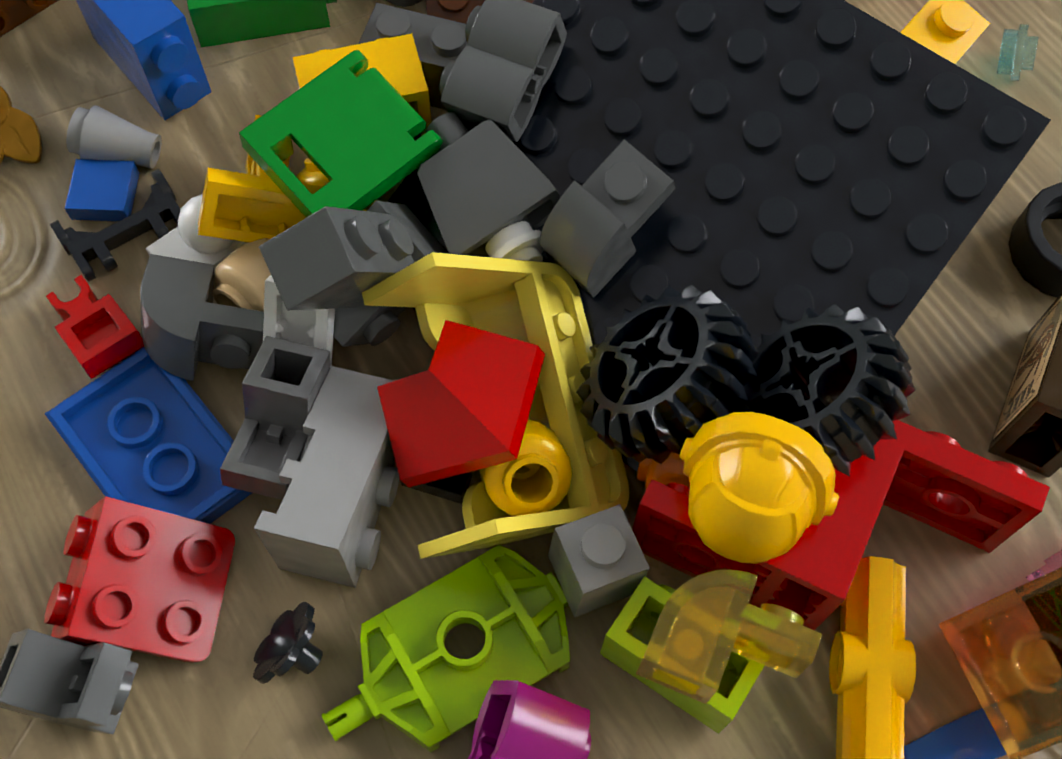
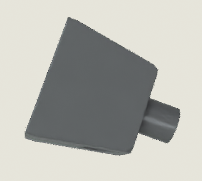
[417,112,561,257]

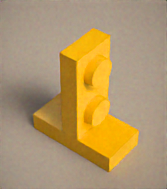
[198,115,322,243]

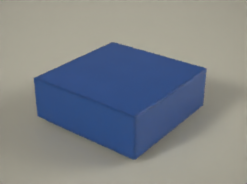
[64,159,140,221]

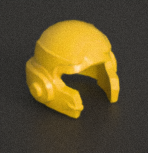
[679,412,839,564]

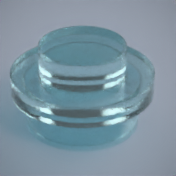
[997,24,1039,81]

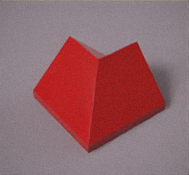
[377,320,545,488]

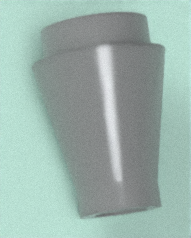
[66,105,162,169]

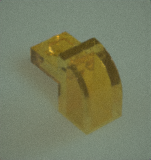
[636,570,822,704]

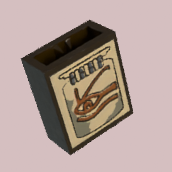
[988,293,1062,477]

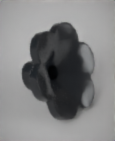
[253,602,323,684]

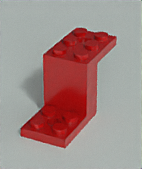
[632,420,1050,634]

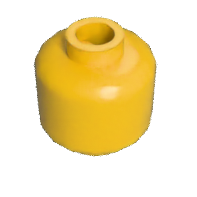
[480,420,573,516]

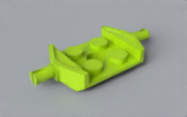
[321,545,570,752]

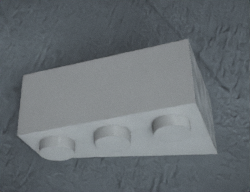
[254,366,400,588]

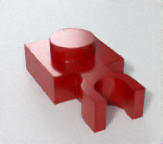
[46,275,144,379]

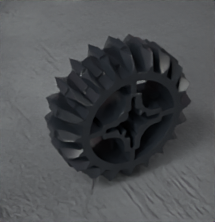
[576,285,758,464]
[729,304,916,477]

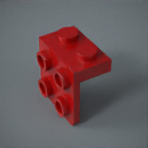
[44,496,235,663]

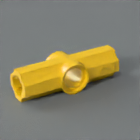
[829,556,916,759]

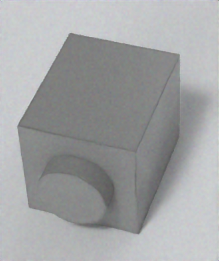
[548,504,650,618]

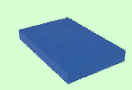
[45,347,252,524]

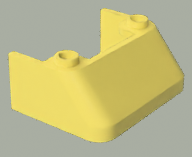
[362,252,629,559]

